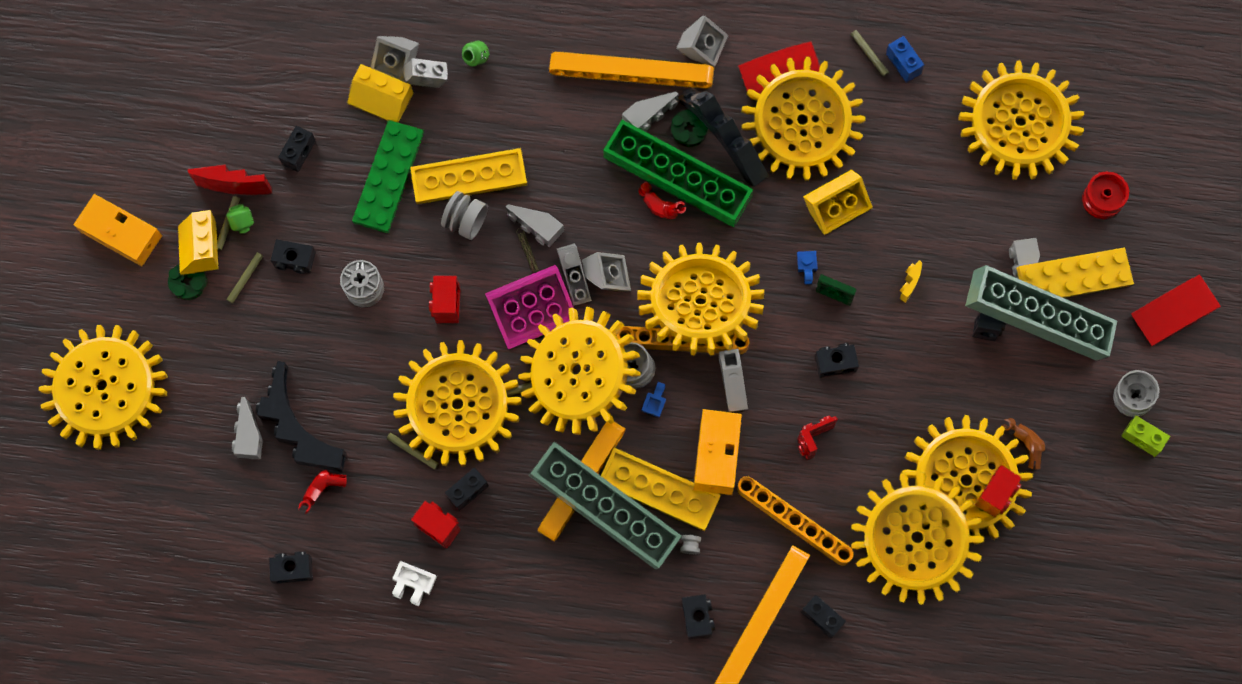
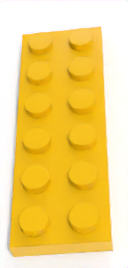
[410,148,527,204]
[1016,247,1134,298]
[601,448,721,531]

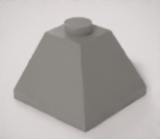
[676,16,728,67]
[370,36,419,82]
[582,252,631,292]

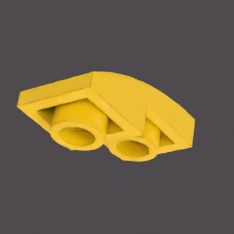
[900,260,922,303]

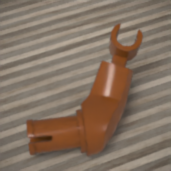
[1001,418,1045,469]

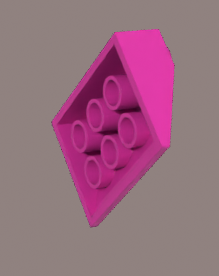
[485,265,574,349]

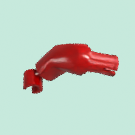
[639,182,686,219]
[298,470,347,514]

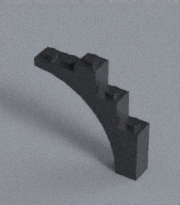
[678,87,769,187]
[256,361,347,472]

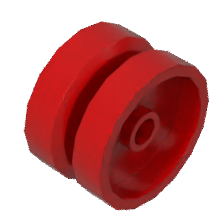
[1082,171,1130,219]

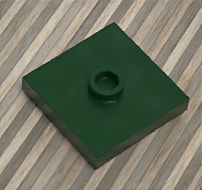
[816,274,857,306]

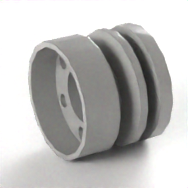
[441,191,488,240]
[340,260,384,307]
[624,342,656,389]
[1113,370,1160,417]

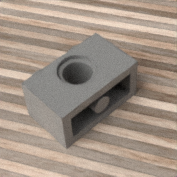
[404,58,448,88]

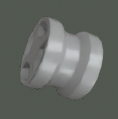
[680,535,701,554]

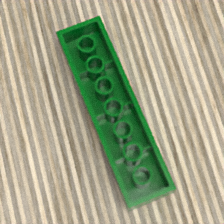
[603,120,753,228]

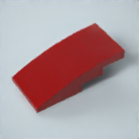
[739,41,820,100]
[188,165,272,195]
[1131,274,1221,347]

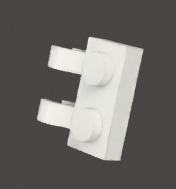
[392,561,437,606]

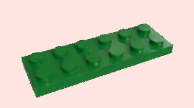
[352,120,424,233]

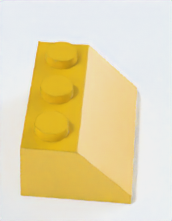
[347,64,413,123]
[803,170,873,235]
[178,210,218,275]

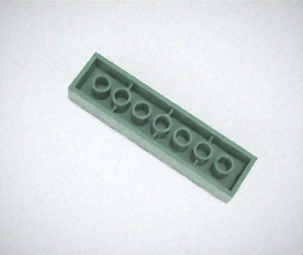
[965,265,1117,361]
[529,442,682,569]

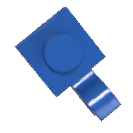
[797,251,818,284]
[641,382,666,418]

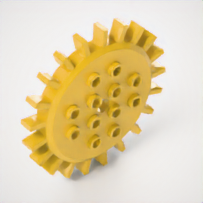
[741,57,865,181]
[959,61,1084,180]
[637,243,764,356]
[518,307,640,435]
[39,325,168,450]
[393,340,521,467]
[901,415,1033,545]
[851,472,984,604]

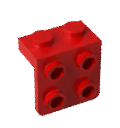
[797,416,837,460]

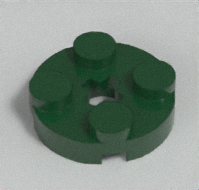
[671,110,708,147]
[168,264,207,300]

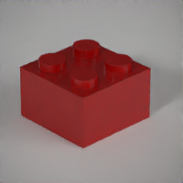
[429,276,460,323]
[975,465,1022,518]
[411,501,461,549]

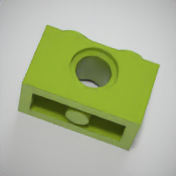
[1121,416,1170,457]

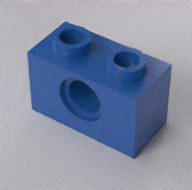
[886,36,924,83]

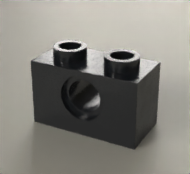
[278,126,316,172]
[271,239,316,274]
[972,312,1006,342]
[815,343,859,378]
[445,467,489,511]
[269,552,313,584]
[682,594,715,640]
[801,594,846,639]

